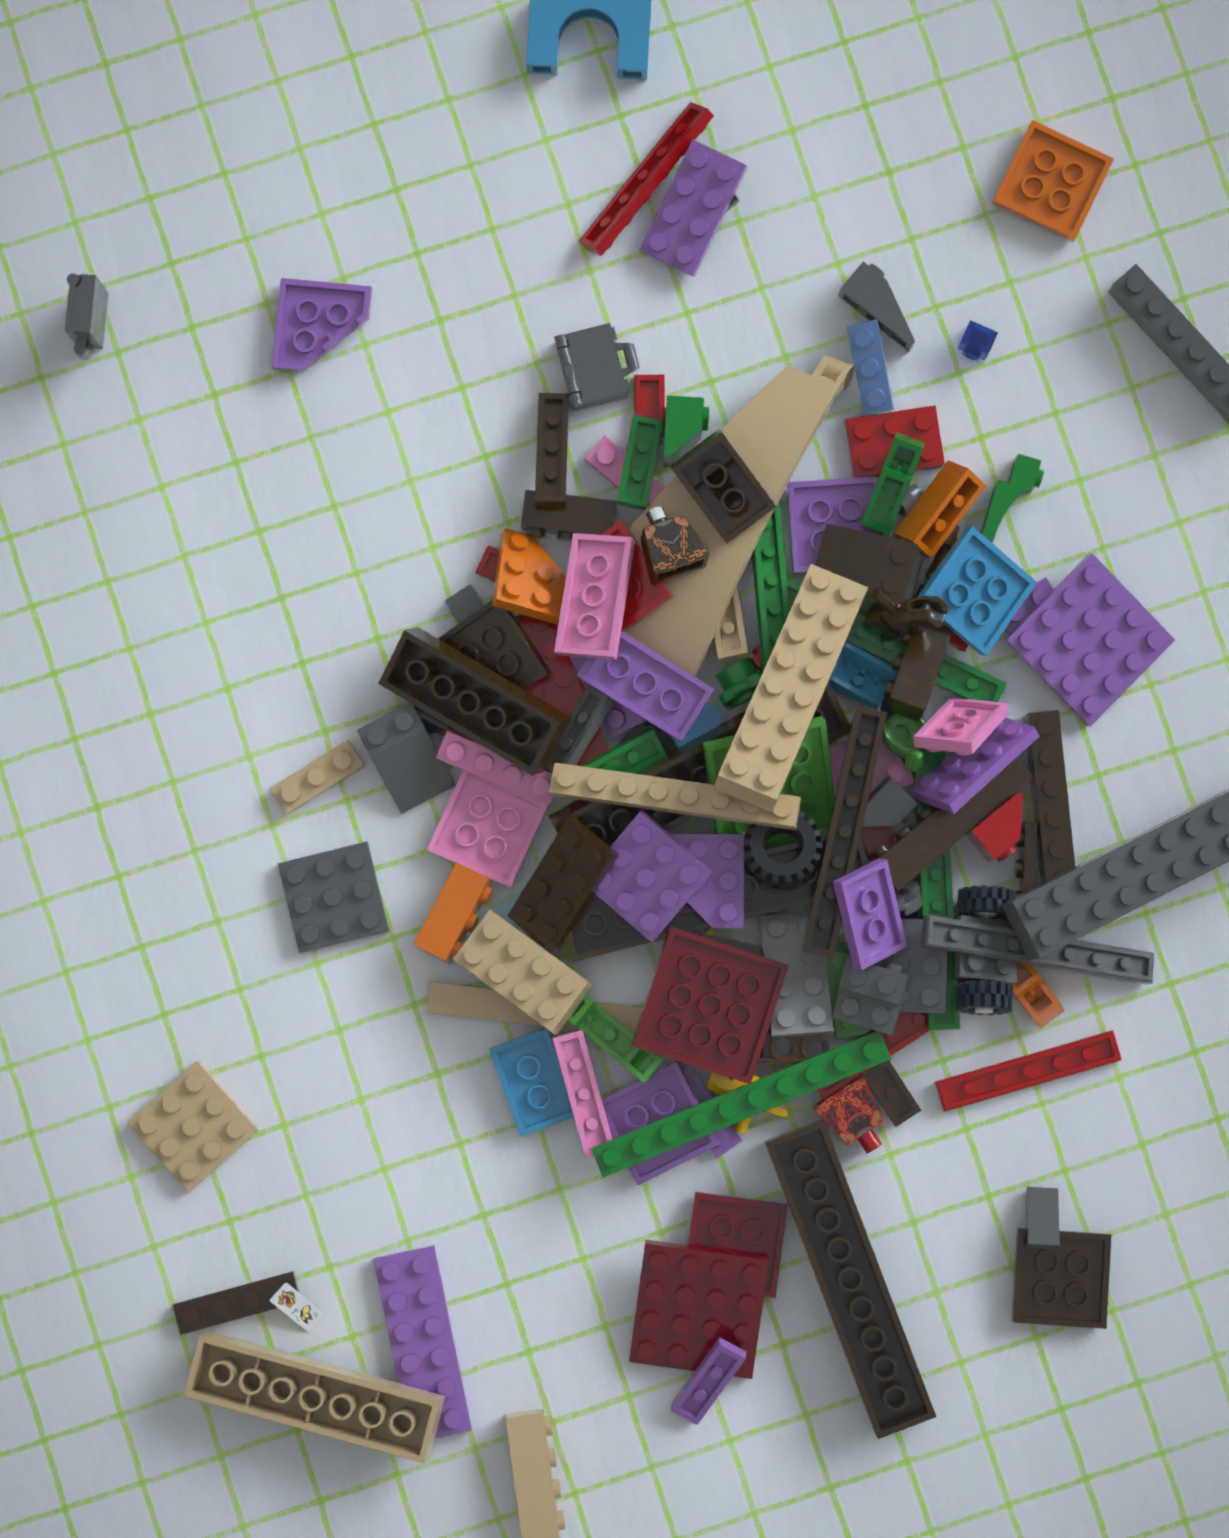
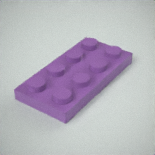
[639,139,748,277]
[577,631,715,743]
[911,718,1040,814]

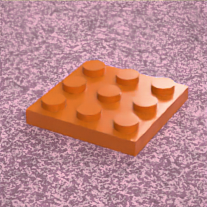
[992,120,1114,242]

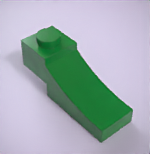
[861,432,925,535]
[981,454,1044,542]

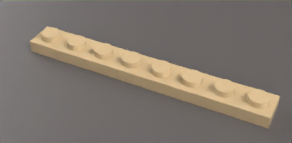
[549,763,801,830]

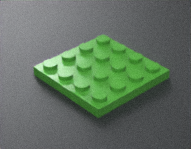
[703,716,835,850]

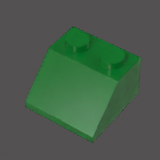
[663,396,709,468]

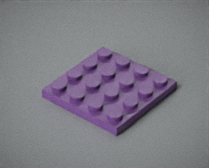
[1004,553,1175,727]

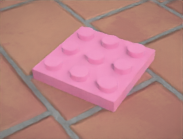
[427,770,549,888]

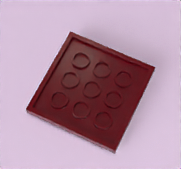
[631,926,789,1084]
[629,1240,769,1379]

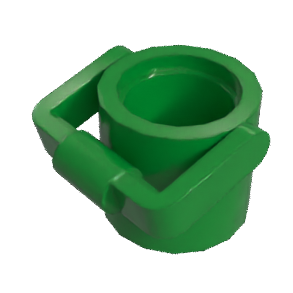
[715,657,763,711]

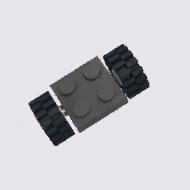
[955,885,1017,1015]

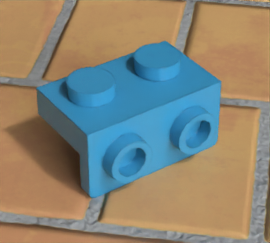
[829,642,896,710]

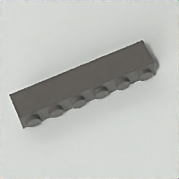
[1108,264,1229,423]

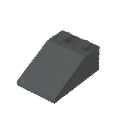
[356,702,456,814]

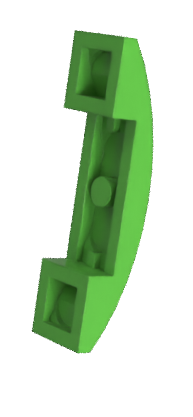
[568,995,664,1084]

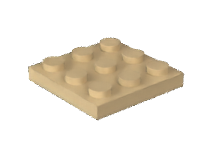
[128,1061,259,1193]

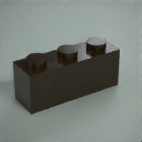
[521,490,617,541]
[883,627,952,722]

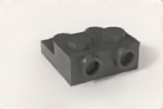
[832,957,910,1036]

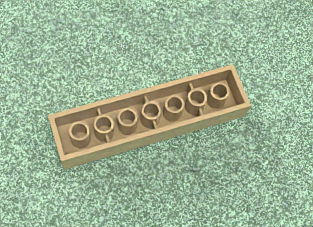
[714,564,868,813]
[183,1330,445,1463]

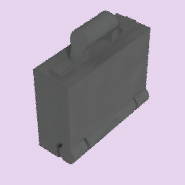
[65,273,108,360]
[554,323,640,411]

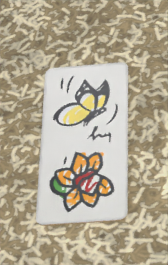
[270,1283,324,1331]

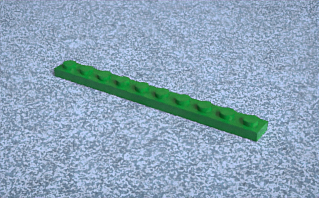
[913,722,960,1030]
[591,1031,891,1178]

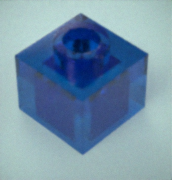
[957,320,998,361]

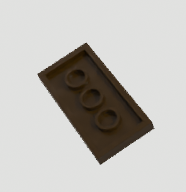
[507,817,619,954]

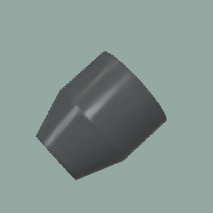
[898,484,923,516]

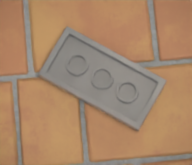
[758,912,834,1039]

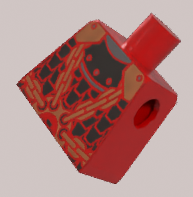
[812,1075,883,1154]

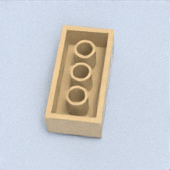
[453,909,593,1036]

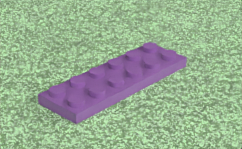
[373,1245,472,1438]

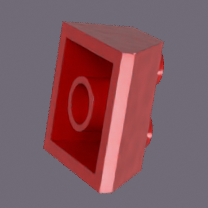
[966,791,1024,863]

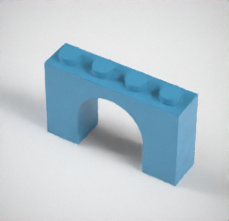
[526,0,651,80]

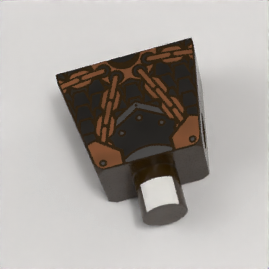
[640,506,709,585]

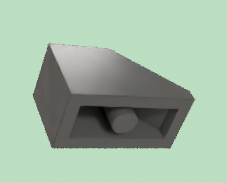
[863,775,918,827]

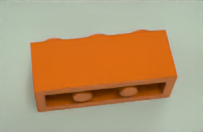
[894,460,986,559]
[413,862,494,965]

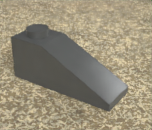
[838,261,915,352]

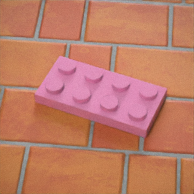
[554,533,635,660]

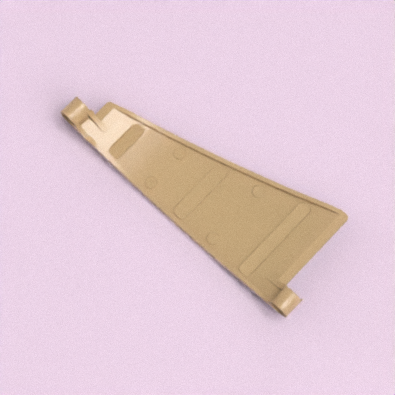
[626,354,855,677]

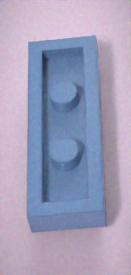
[846,319,895,416]

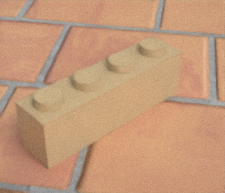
[506,1409,565,1538]

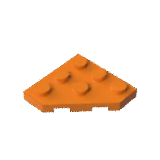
[492,528,566,625]

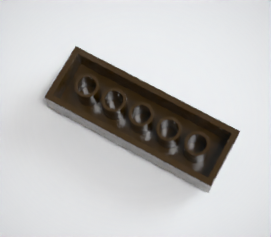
[378,627,572,776]

